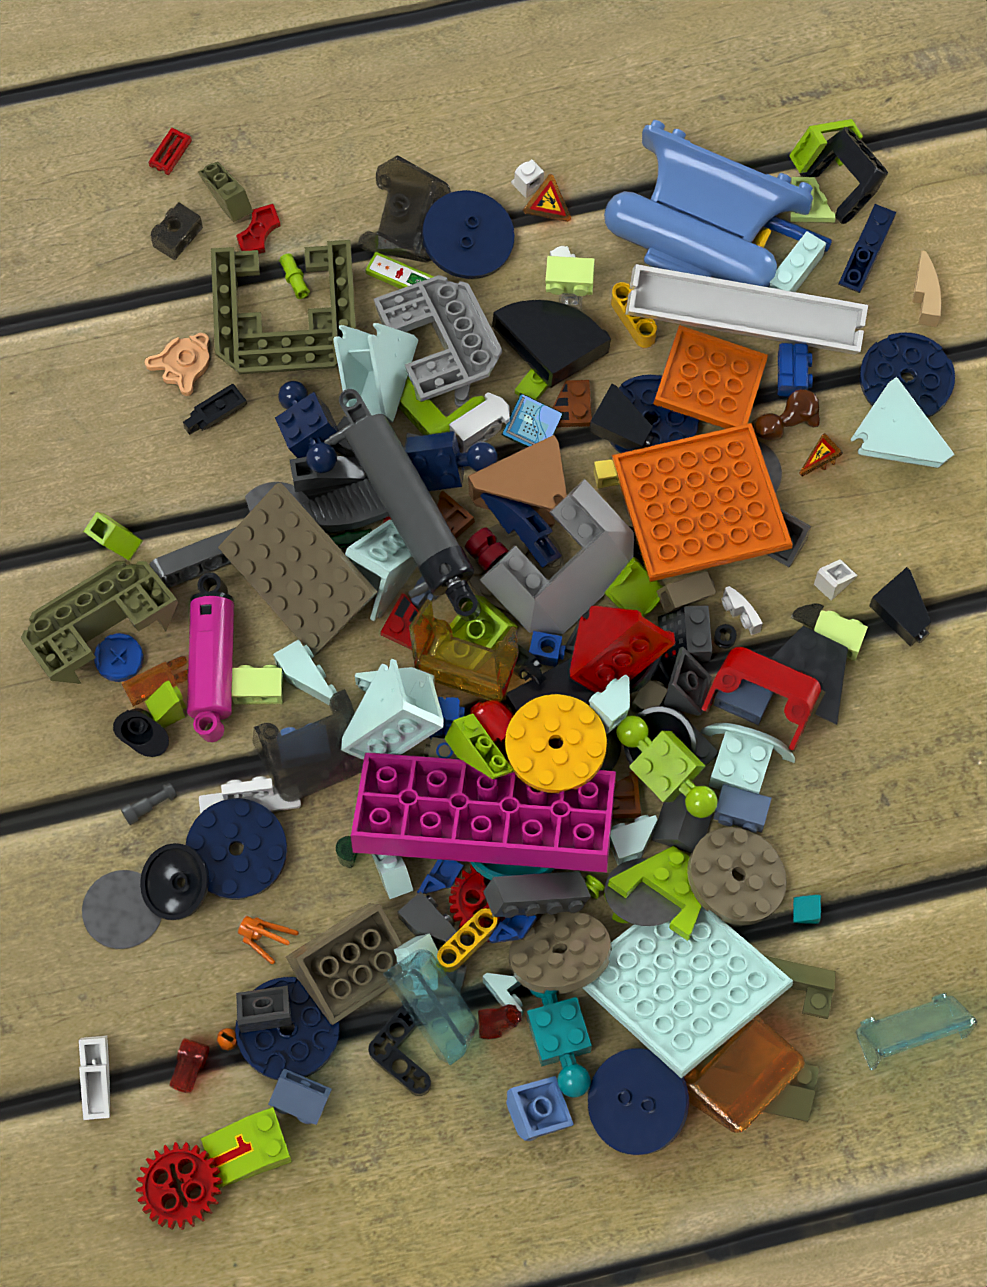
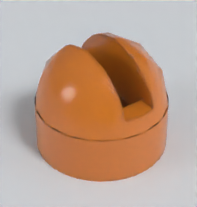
[217,1028,237,1050]

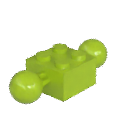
[616,715,718,818]

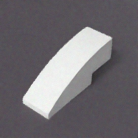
[79,1036,110,1120]

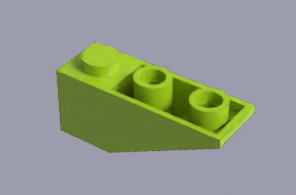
[444,714,514,779]

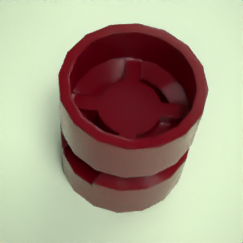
[464,527,509,573]

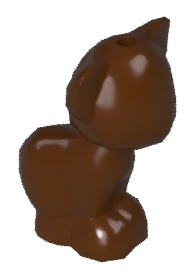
[751,389,820,440]

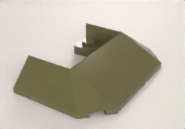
[21,561,179,684]

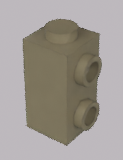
[657,571,716,613]

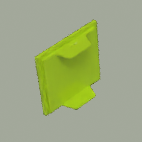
[604,557,663,617]

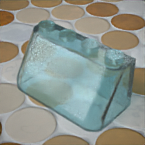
[383,949,478,1065]

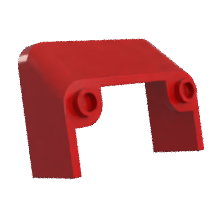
[701,647,821,751]

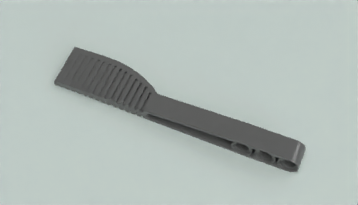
[149,479,389,588]

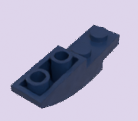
[838,204,896,293]
[480,492,562,568]

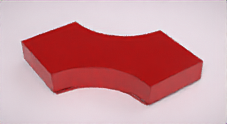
[236,204,281,254]

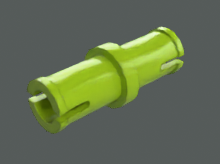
[279,253,310,299]

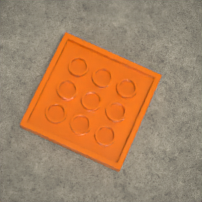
[653,325,768,429]

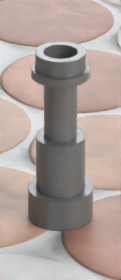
[120,783,177,825]

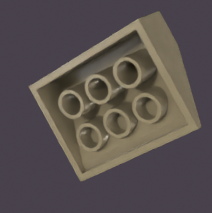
[286,903,406,1025]

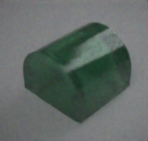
[336,836,358,869]

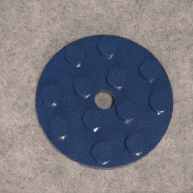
[860,332,955,418]
[609,375,699,453]
[186,798,287,900]
[235,977,340,1080]

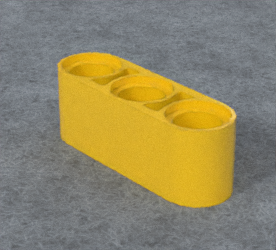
[611,282,657,348]
[437,908,498,972]

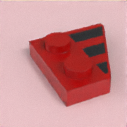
[380,593,435,656]

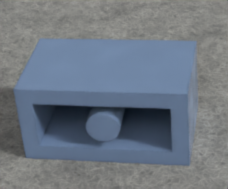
[714,679,773,726]
[713,784,772,833]
[268,1069,332,1125]

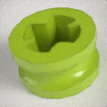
[585,875,605,899]

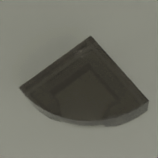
[791,603,824,629]

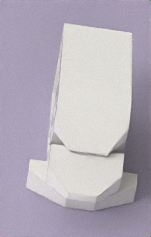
[449,392,510,453]

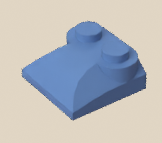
[507,1076,574,1141]

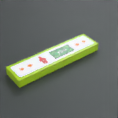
[365,252,434,289]

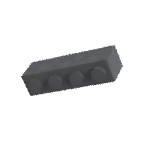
[483,871,591,918]

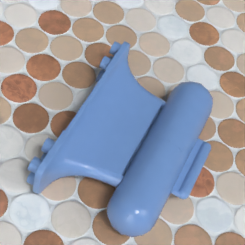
[604,120,813,287]

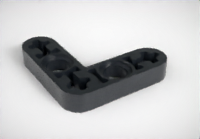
[368,998,431,1096]

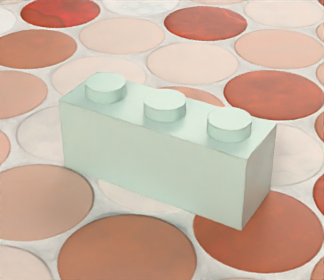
[768,231,826,292]

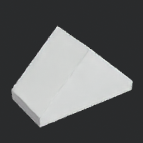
[814,560,858,601]

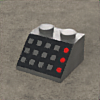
[658,606,712,664]

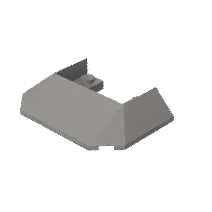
[373,275,502,402]
[479,479,634,634]

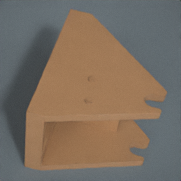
[468,435,567,527]

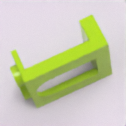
[789,119,863,173]

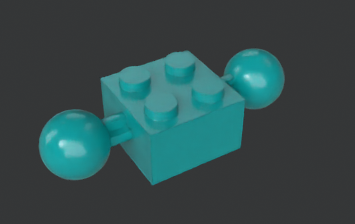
[527,989,592,1098]

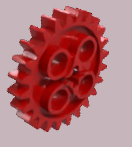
[449,865,505,942]
[136,1142,223,1230]

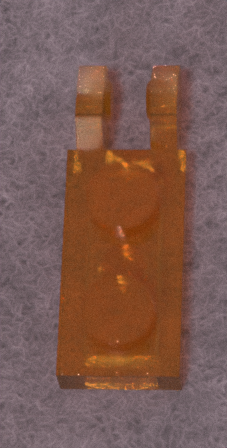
[121,656,188,707]

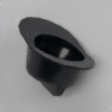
[113,708,169,757]

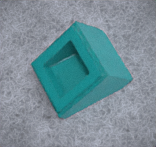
[793,895,821,924]

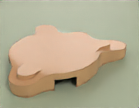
[145,333,210,396]

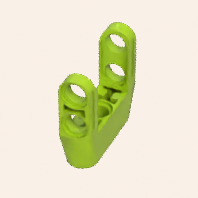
[398,376,486,435]

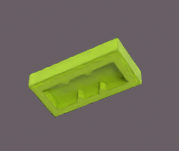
[515,368,549,401]

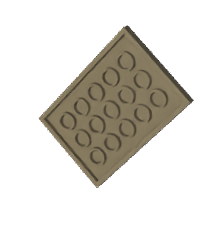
[218,482,378,656]

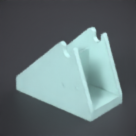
[333,323,418,422]
[851,377,954,468]
[345,519,417,621]
[341,659,443,760]

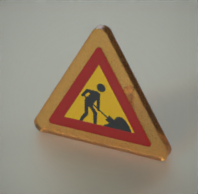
[523,174,571,222]
[799,433,843,476]

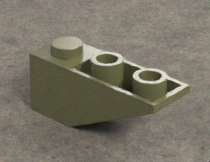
[198,161,253,222]

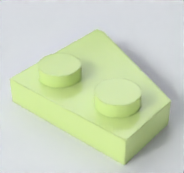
[790,177,835,222]

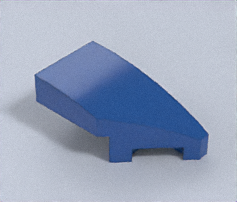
[417,859,464,894]
[488,915,537,943]

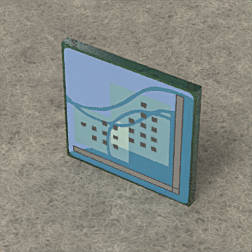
[501,393,563,447]

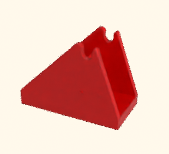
[570,606,675,693]

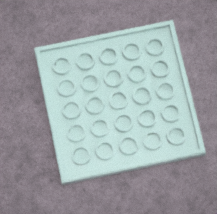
[583,907,793,1078]

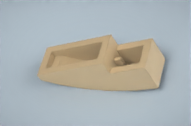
[912,251,941,327]

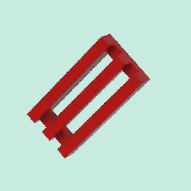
[148,127,192,175]

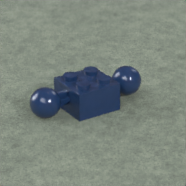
[275,381,339,473]
[405,431,497,491]

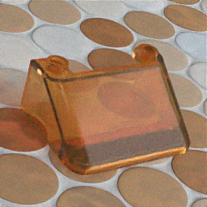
[683,1015,804,1133]

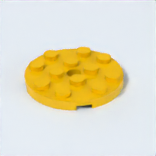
[505,694,607,793]

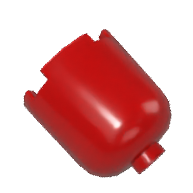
[469,700,514,759]

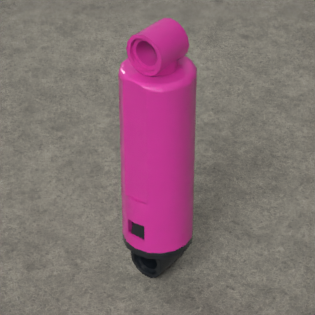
[187,572,234,743]

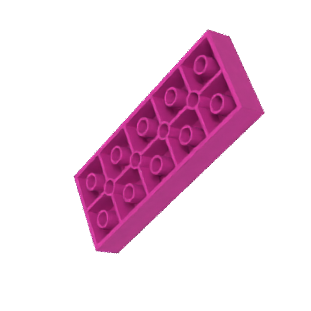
[351,752,616,873]

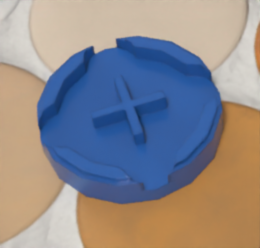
[94,633,144,682]

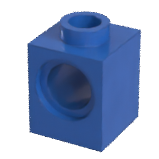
[529,631,566,667]

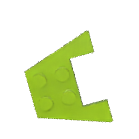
[608,846,702,941]

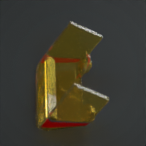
[409,599,519,702]

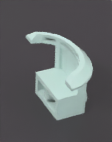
[700,723,795,794]

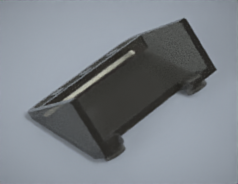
[357,155,451,263]
[253,689,364,802]

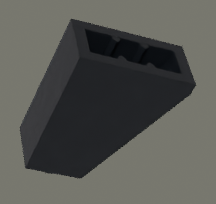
[590,384,654,451]
[869,567,931,647]

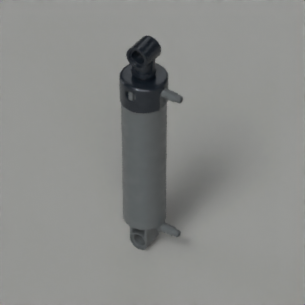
[324,389,481,621]

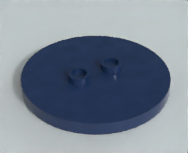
[422,190,515,279]
[588,1048,689,1155]

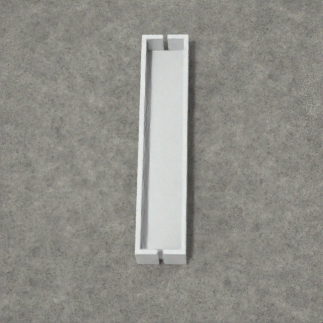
[625,264,868,355]

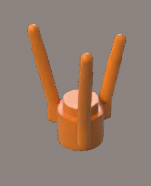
[238,916,299,964]

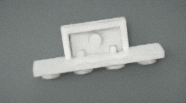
[199,776,301,814]

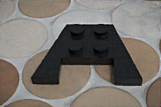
[749,626,848,725]

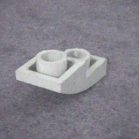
[721,586,763,636]

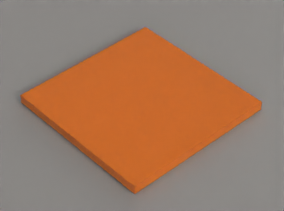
[612,423,793,582]

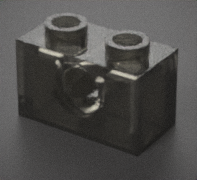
[150,202,203,261]

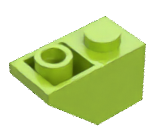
[83,512,143,561]
[145,680,186,728]

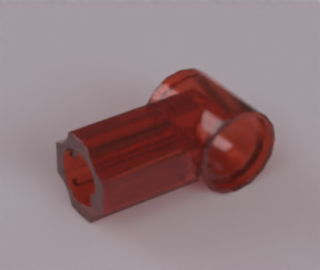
[478,1004,522,1039]
[169,1038,210,1094]

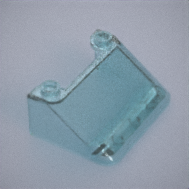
[855,993,978,1070]

